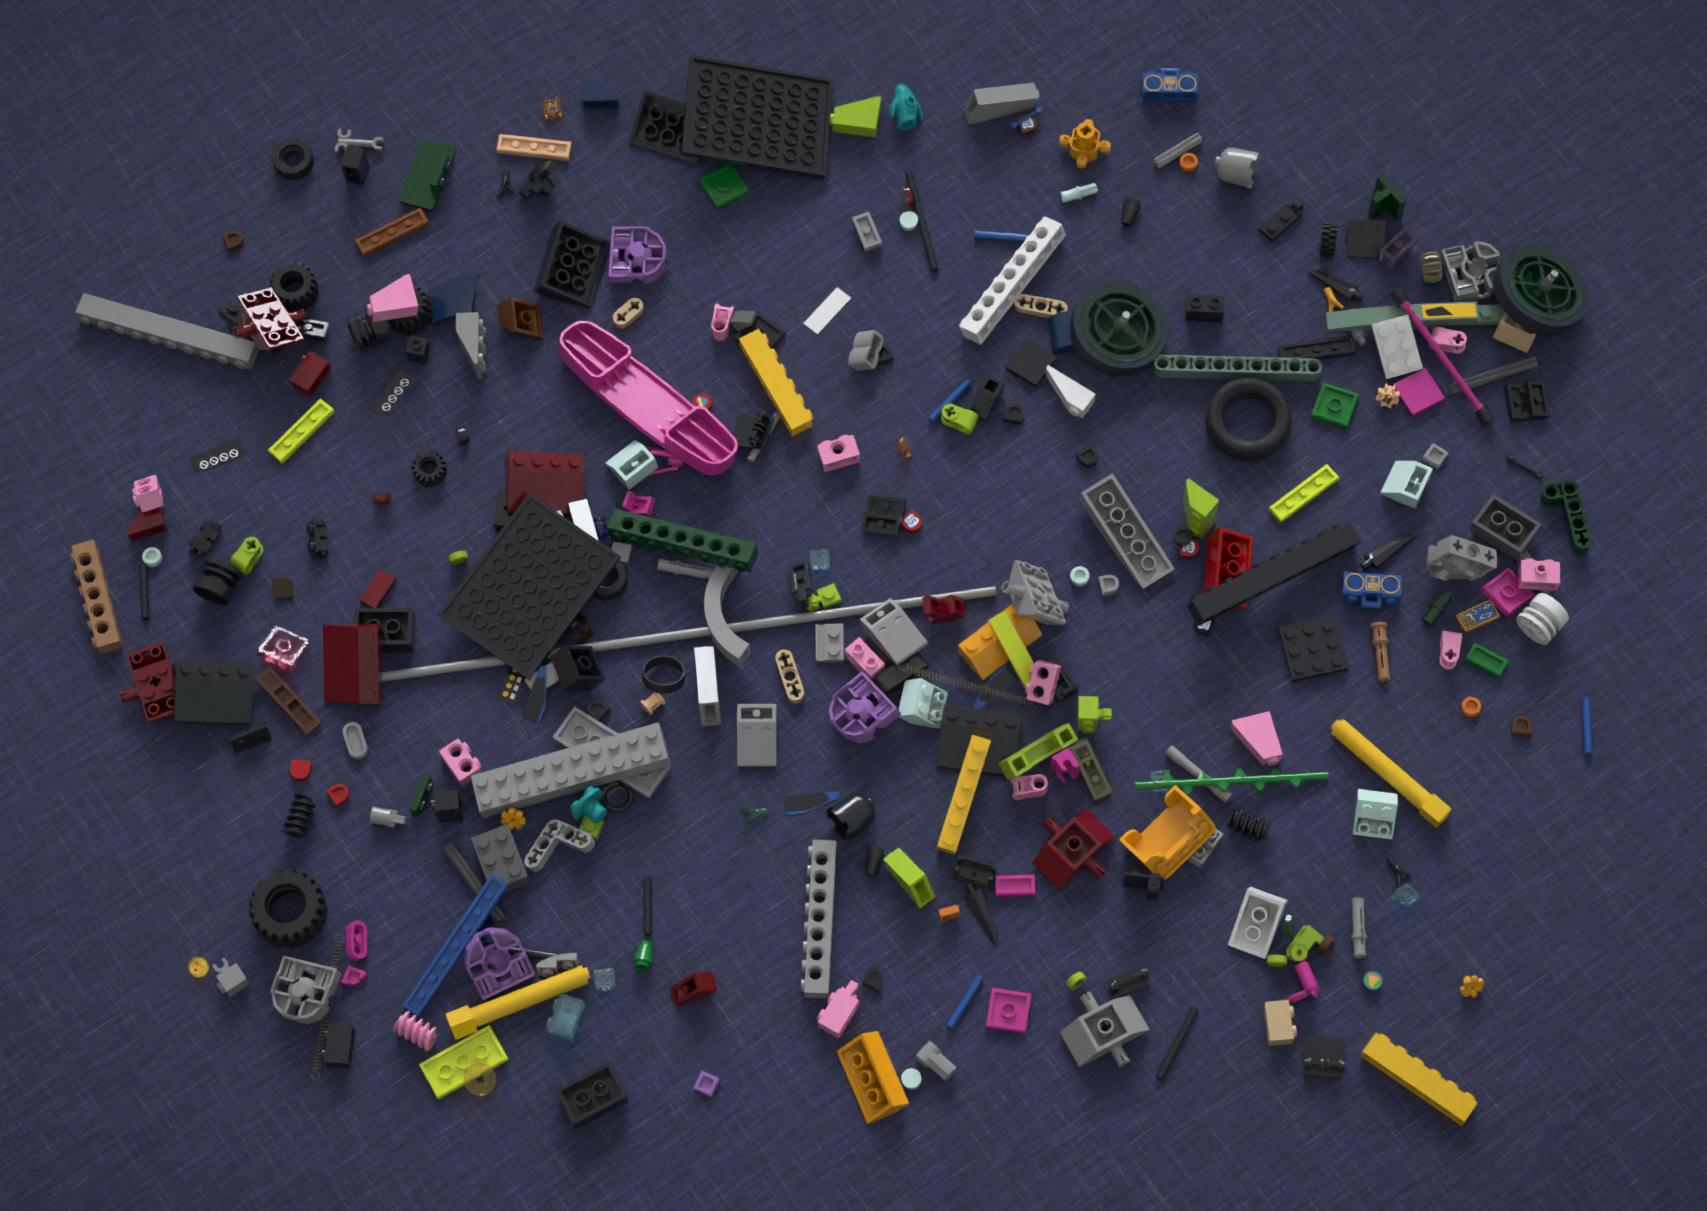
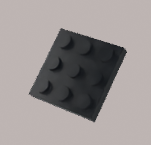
[1278,615,1349,682]

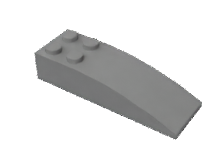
[1078,473,1175,589]

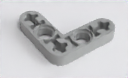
[525,819,595,872]

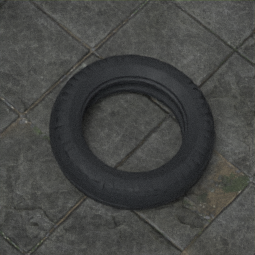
[1205,378,1292,461]

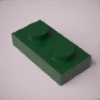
[409,774,434,817]

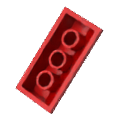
[1203,527,1253,609]

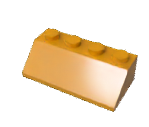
[958,604,1042,681]
[837,1031,909,1124]

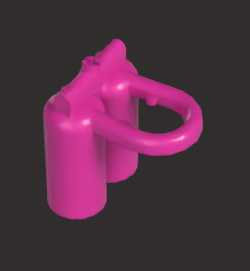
[1287,961,1320,1003]

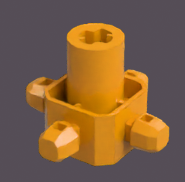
[1059,119,1111,168]

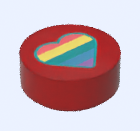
[693,393,712,410]

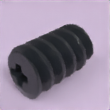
[281,794,316,837]
[1227,807,1272,842]

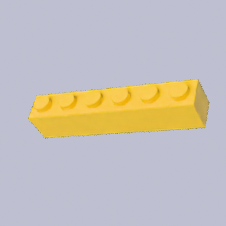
[739,329,813,437]
[936,735,991,855]
[1361,1033,1478,1126]

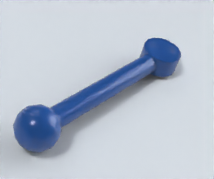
[1010,106,1042,129]

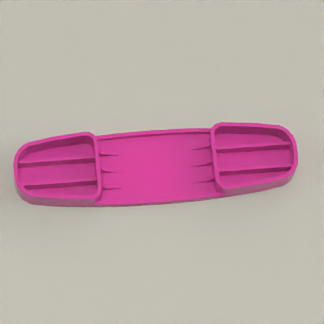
[558,321,738,476]

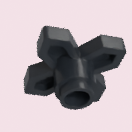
[517,161,557,197]

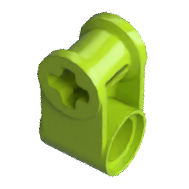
[941,404,979,434]
[229,537,264,575]

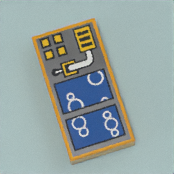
[1456,600,1500,633]

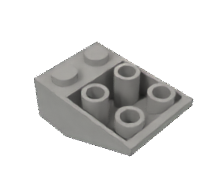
[456,312,486,379]
[860,598,928,665]
[737,704,777,767]

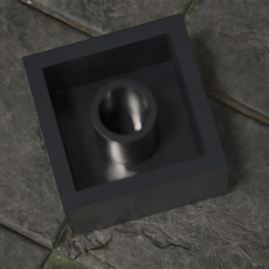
[550,645,605,691]

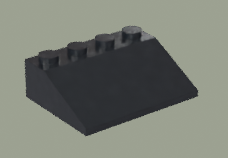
[629,90,700,164]
[533,220,610,308]
[171,660,254,725]
[937,705,1022,776]

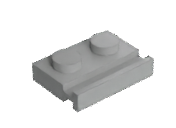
[815,624,844,663]

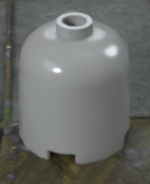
[1214,147,1260,189]

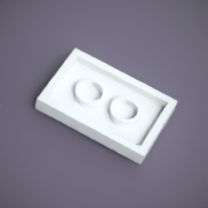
[1371,314,1423,379]

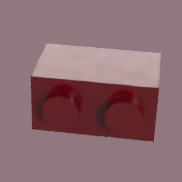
[289,351,331,398]

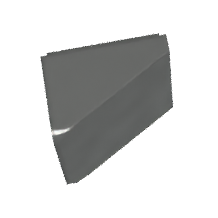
[730,311,757,331]

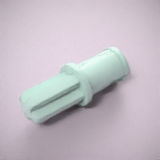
[1060,183,1098,203]

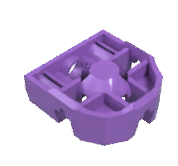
[609,226,667,284]
[829,671,901,744]
[464,927,535,1000]

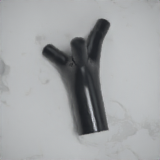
[496,169,515,197]
[1386,856,1411,888]

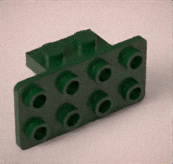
[399,139,456,211]

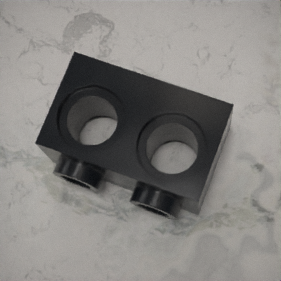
[431,790,464,823]

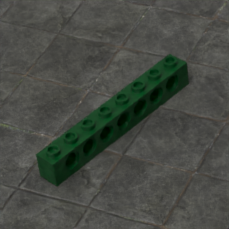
[607,509,759,573]

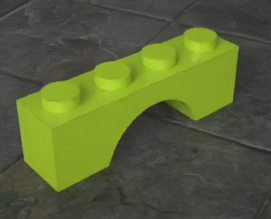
[998,723,1078,780]

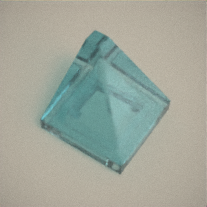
[1390,883,1420,906]

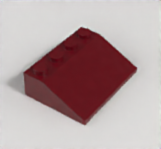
[504,451,584,515]
[323,624,382,704]

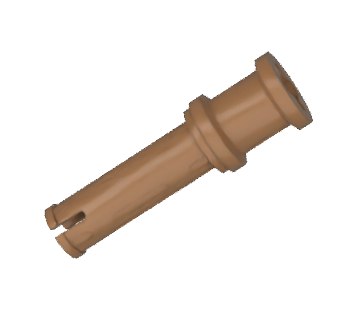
[1370,622,1390,682]

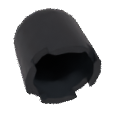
[825,793,875,841]

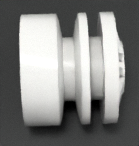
[1516,593,1569,645]

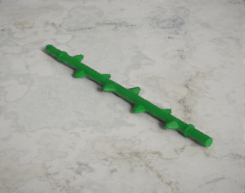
[1134,768,1329,795]

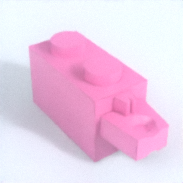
[817,980,859,1038]

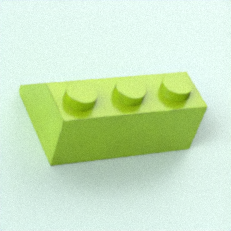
[1183,478,1219,539]

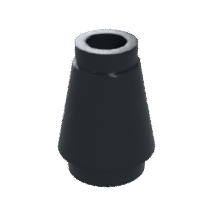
[1120,198,1141,227]
[865,846,885,876]

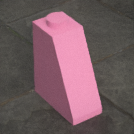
[367,274,418,322]
[1231,711,1283,766]

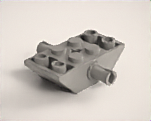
[1001,560,1069,625]
[1060,992,1150,1067]

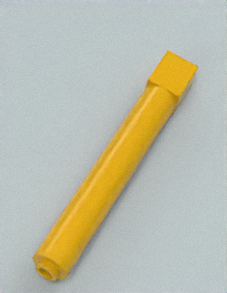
[1331,719,1452,828]
[446,965,591,1040]

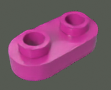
[346,920,367,961]

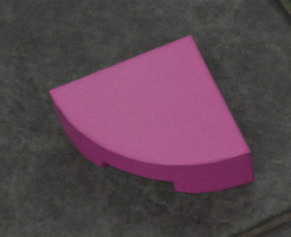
[341,966,368,986]

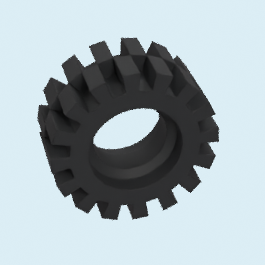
[1319,223,1338,258]
[411,450,447,487]

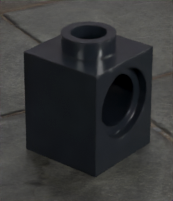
[405,335,431,365]

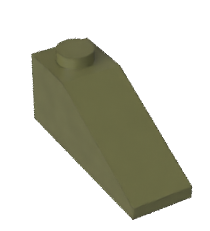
[1069,736,1112,800]

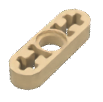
[1014,294,1068,318]
[775,649,804,704]

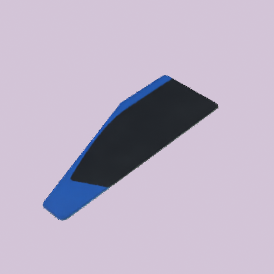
[973,665,1017,709]
[522,666,547,722]
[785,791,839,815]

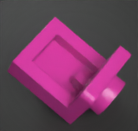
[622,491,656,517]

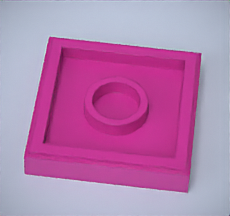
[1393,368,1445,417]
[1480,567,1535,617]
[986,988,1031,1034]

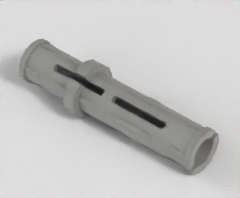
[658,558,714,580]
[1351,897,1367,958]

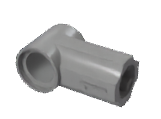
[915,1041,956,1081]

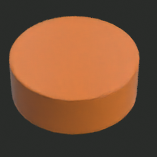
[1179,153,1198,172]
[1461,697,1481,717]

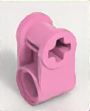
[711,303,735,341]
[1429,327,1467,354]
[1439,631,1462,670]
[1010,774,1048,800]

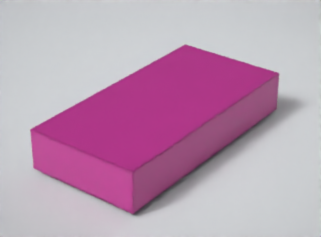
[995,875,1035,897]

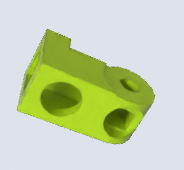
[1286,925,1324,961]

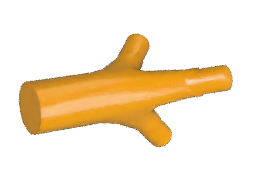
[1324,287,1344,312]

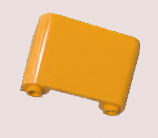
[1119,785,1215,880]

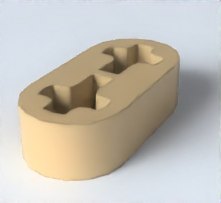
[613,298,644,329]

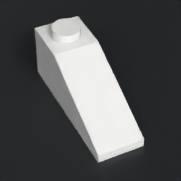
[1046,365,1095,419]

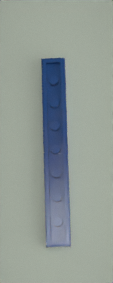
[402,873,509,1017]

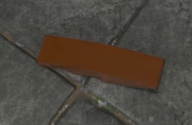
[255,666,321,735]

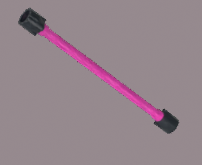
[1389,287,1495,426]

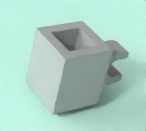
[213,958,250,997]

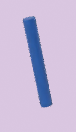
[974,231,1029,242]
[928,380,972,423]
[1582,697,1592,755]
[946,975,984,1029]

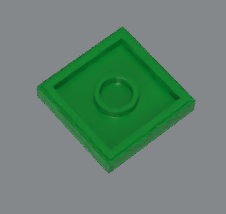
[699,163,749,210]
[1311,382,1359,429]

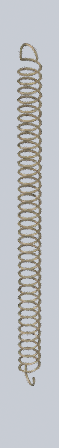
[897,665,1039,707]
[311,934,344,1080]

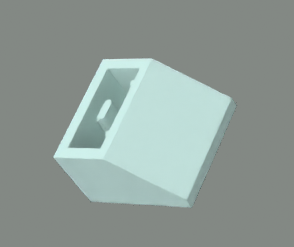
[606,440,658,490]
[1380,461,1433,509]
[899,678,948,729]
[1353,789,1398,839]

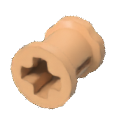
[640,692,666,715]

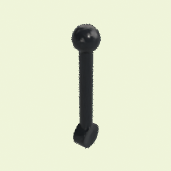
[1507,456,1544,479]

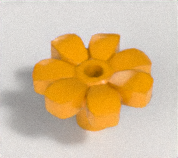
[501,808,526,831]
[1460,975,1485,998]

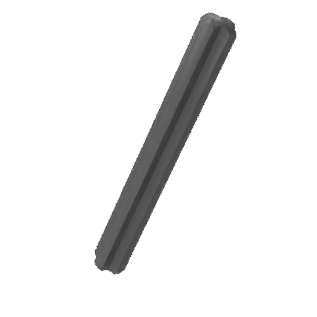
[1449,356,1538,394]
[443,842,504,923]

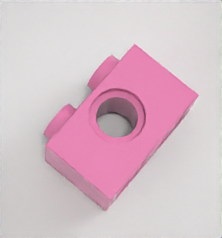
[817,435,860,472]

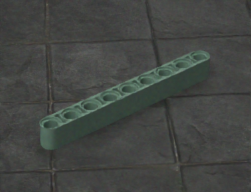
[1153,355,1322,382]

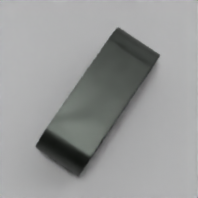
[872,651,929,696]

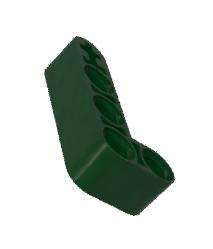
[1540,480,1592,555]

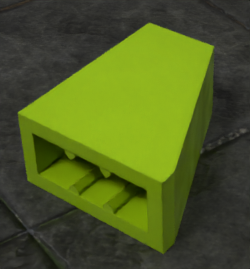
[829,96,882,138]
[883,848,935,908]

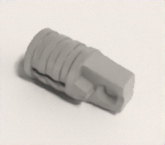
[370,807,407,827]

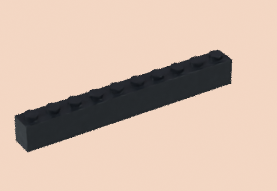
[1187,521,1361,626]

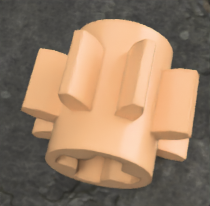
[1376,384,1400,408]

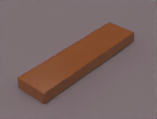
[355,208,429,257]

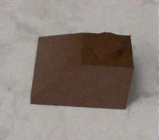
[497,297,543,339]

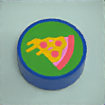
[1362,971,1383,992]

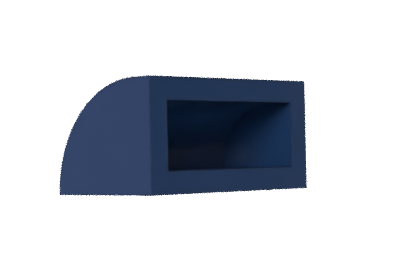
[1048,310,1075,355]

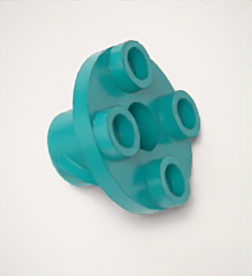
[570,786,607,823]

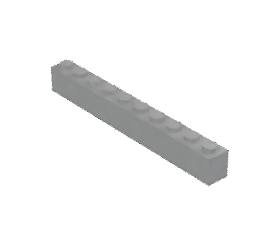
[75,293,259,369]

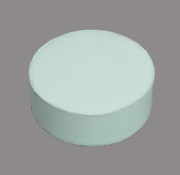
[900,211,918,231]
[142,547,162,567]
[1070,566,1089,587]
[901,1068,921,1090]

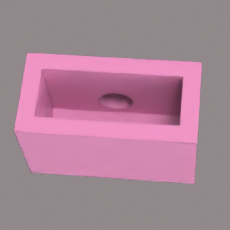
[1518,558,1560,591]

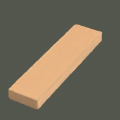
[497,134,572,161]

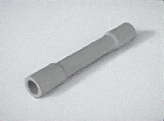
[1165,746,1233,803]

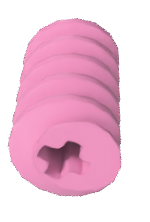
[393,1011,437,1051]

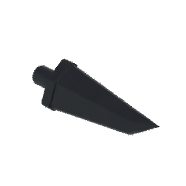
[1305,270,1364,301]
[1361,534,1417,570]
[964,883,997,946]

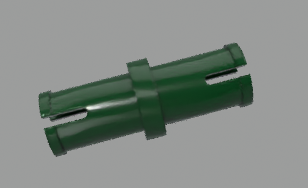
[1421,589,1453,627]

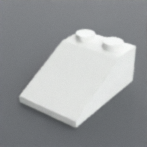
[1228,887,1288,959]

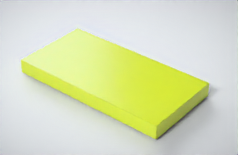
[419,1025,509,1100]

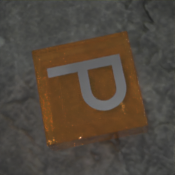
[542,97,563,119]

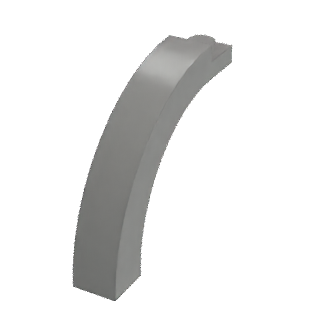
[704,555,751,667]

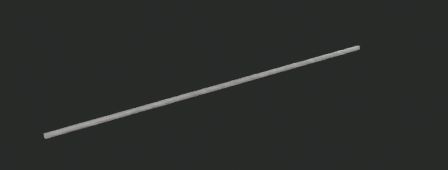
[382,586,996,682]

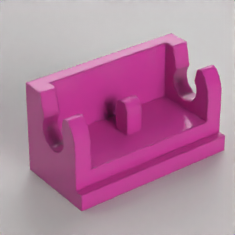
[1051,748,1080,783]

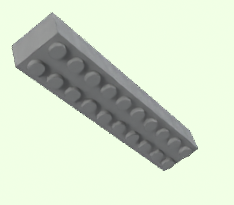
[471,722,671,818]

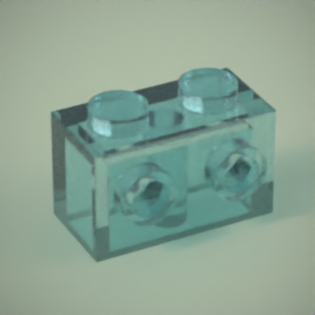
[546,993,585,1042]

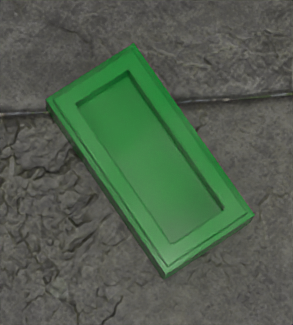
[1465,643,1509,678]

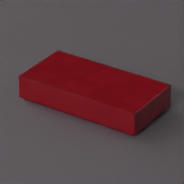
[359,569,396,608]

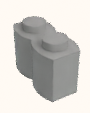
[848,330,883,371]

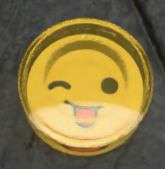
[188,957,209,977]

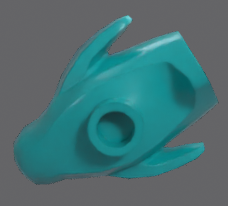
[889,84,923,131]

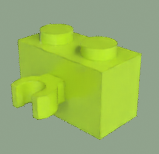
[1077,696,1112,734]

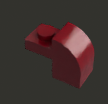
[922,594,965,623]

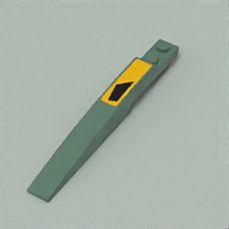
[1325,302,1505,331]

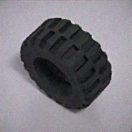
[249,868,327,948]

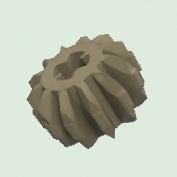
[1421,251,1443,283]

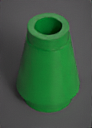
[633,940,652,971]

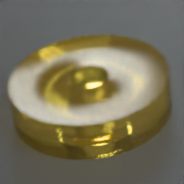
[464,1063,496,1096]

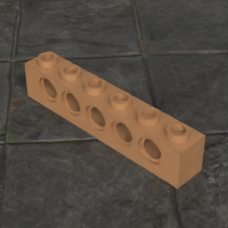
[70,539,123,654]

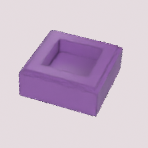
[693,1071,720,1098]

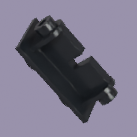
[306,517,329,560]
[189,518,222,557]
[229,723,272,753]
[1107,965,1152,999]

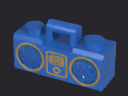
[1142,68,1198,101]
[1341,572,1402,609]

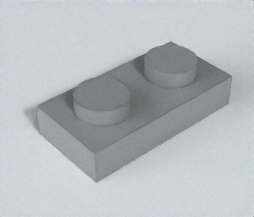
[852,212,882,252]

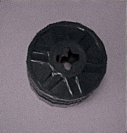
[346,307,390,352]
[191,558,242,605]

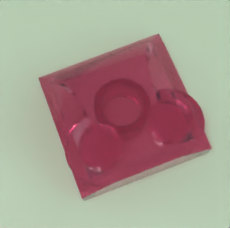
[257,626,310,673]

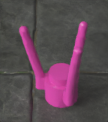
[646,446,683,476]

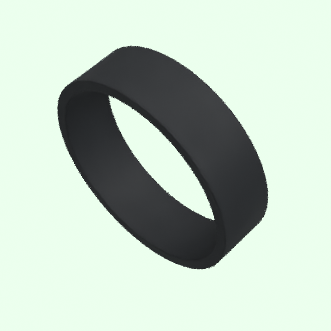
[642,655,685,694]

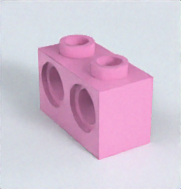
[132,475,164,512]
[845,637,885,681]
[1025,660,1062,705]
[439,738,482,787]

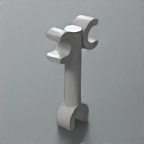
[335,129,384,155]

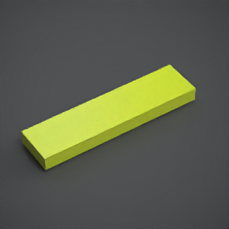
[268,398,335,464]
[1268,464,1339,524]
[988,611,1034,688]

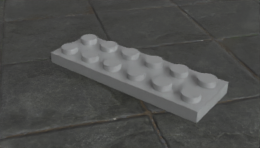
[553,706,671,799]

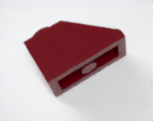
[127,507,168,542]
[670,972,718,1006]

